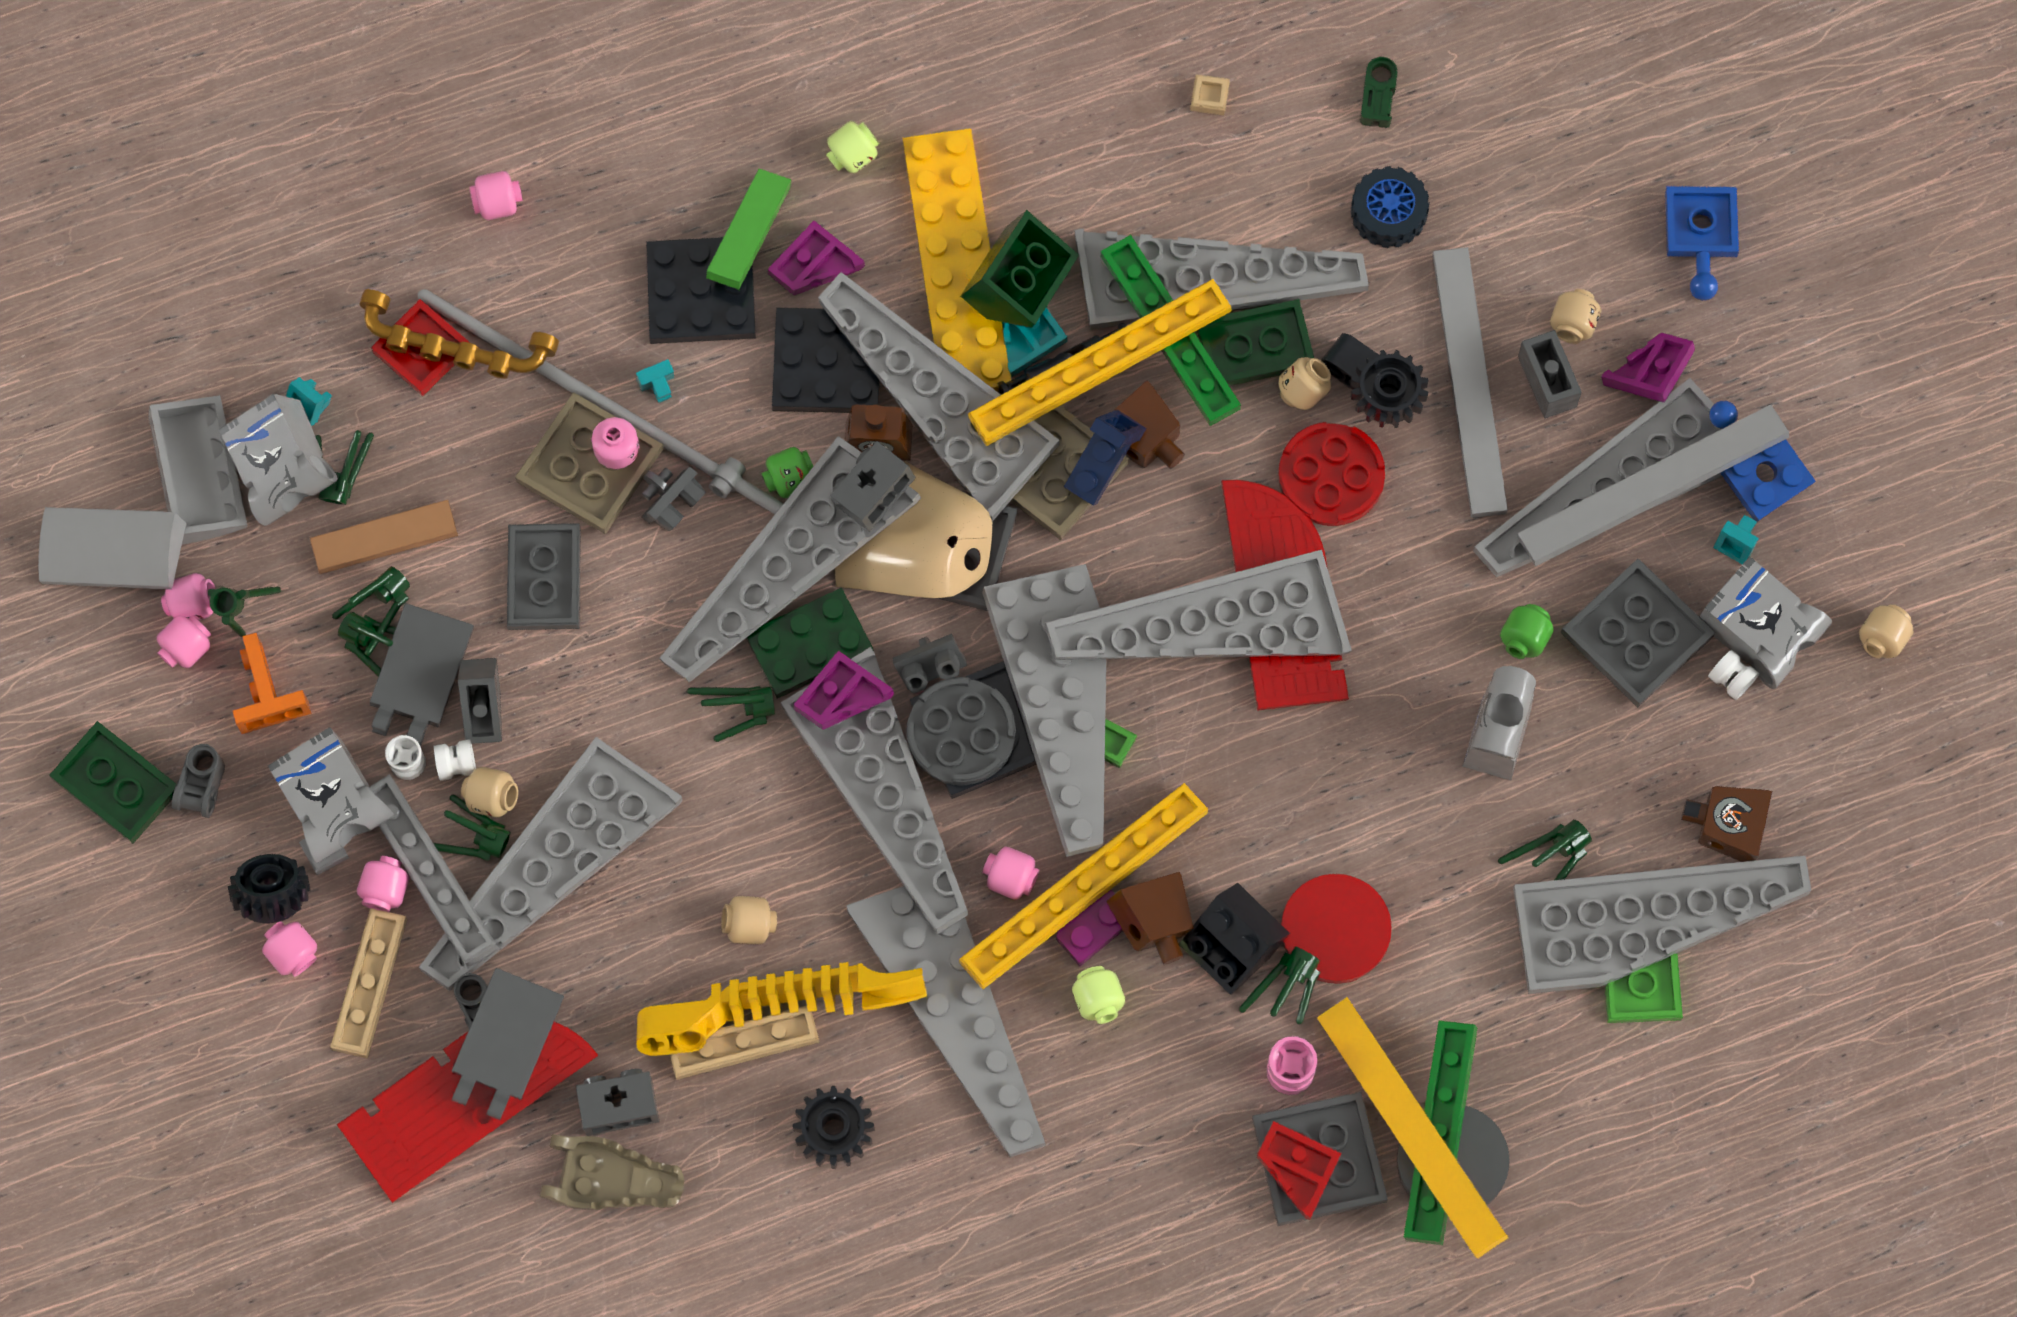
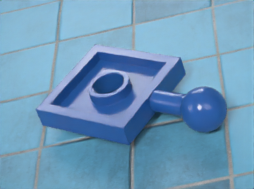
[1665,186,1739,301]
[1709,400,1816,522]

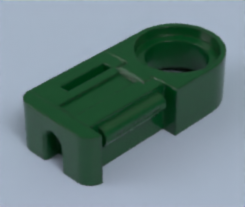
[1360,56,1398,128]

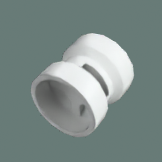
[1708,650,1759,700]
[385,735,426,780]
[434,739,476,781]

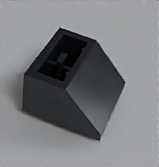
[1179,883,1290,995]

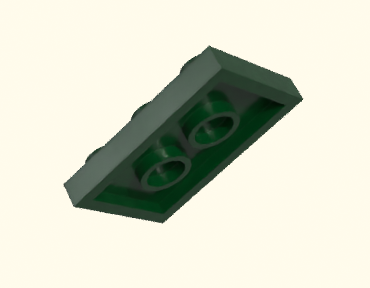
[1197,299,1314,386]
[746,587,874,699]
[49,721,176,844]

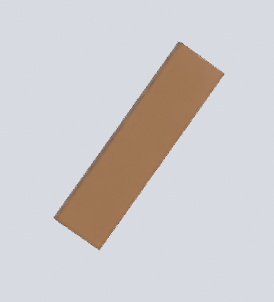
[310,500,458,574]

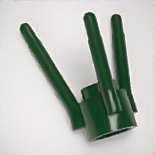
[316,430,374,505]
[332,566,410,656]
[208,586,281,637]
[338,612,396,677]
[687,686,775,742]
[433,794,511,862]
[1498,819,1592,881]
[1239,946,1321,1024]

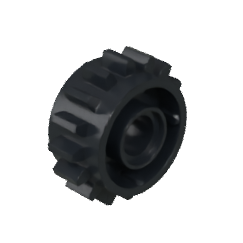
[1350,350,1428,428]
[228,854,310,924]
[793,1086,875,1169]

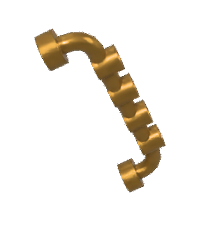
[359,289,559,379]

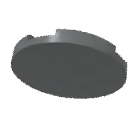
[906,677,1016,785]
[1397,1106,1510,1205]

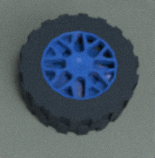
[1351,166,1429,248]

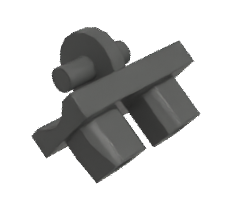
[641,466,706,531]
[893,634,967,693]

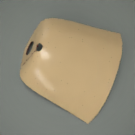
[835,461,992,598]

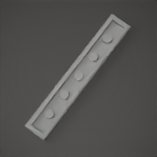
[370,774,499,968]

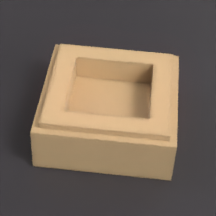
[1190,74,1230,116]

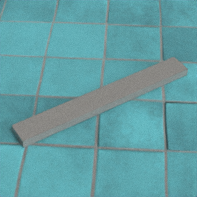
[1432,247,1508,518]
[1518,404,1789,567]

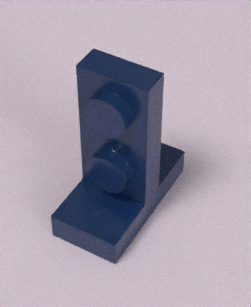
[1064,410,1147,506]

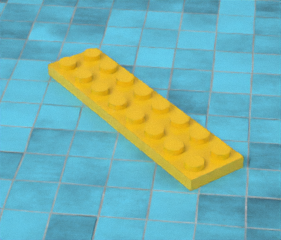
[903,128,1011,392]

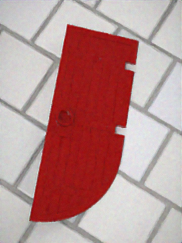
[1221,480,1349,711]
[337,1022,598,1203]

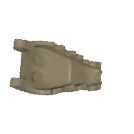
[540,1134,684,1210]

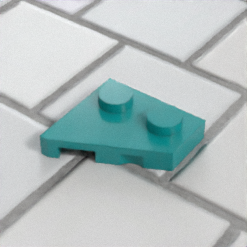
[1002,308,1068,377]

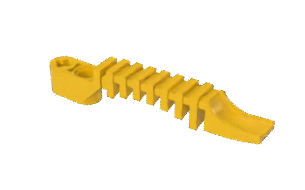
[636,962,927,1056]

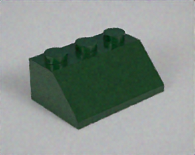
[960,210,1079,328]

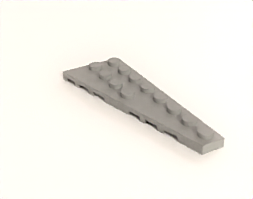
[1075,229,1369,330]
[818,272,1059,521]
[1473,378,1722,578]
[659,436,921,683]
[1045,550,1352,660]
[781,647,968,934]
[419,737,683,991]
[846,886,1045,1158]

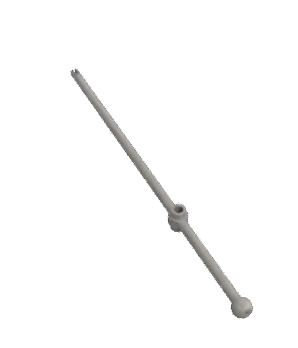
[417,289,784,514]

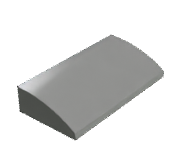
[148,396,247,545]
[39,507,186,589]

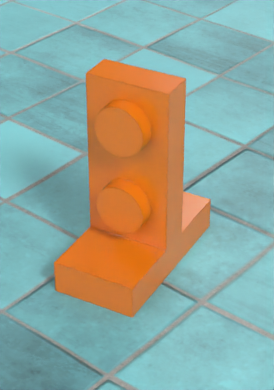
[232,633,312,734]

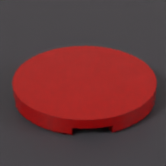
[1278,422,1385,526]
[1281,874,1392,984]

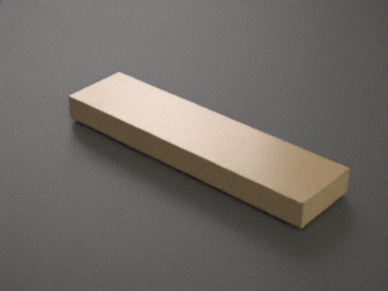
[330,908,407,1059]
[670,1005,819,1080]

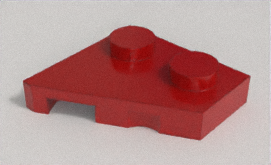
[1257,1121,1341,1220]

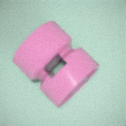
[1267,1036,1317,1095]

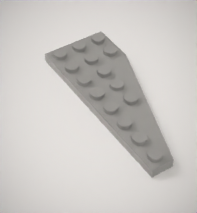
[982,564,1106,857]
[1513,856,1811,994]

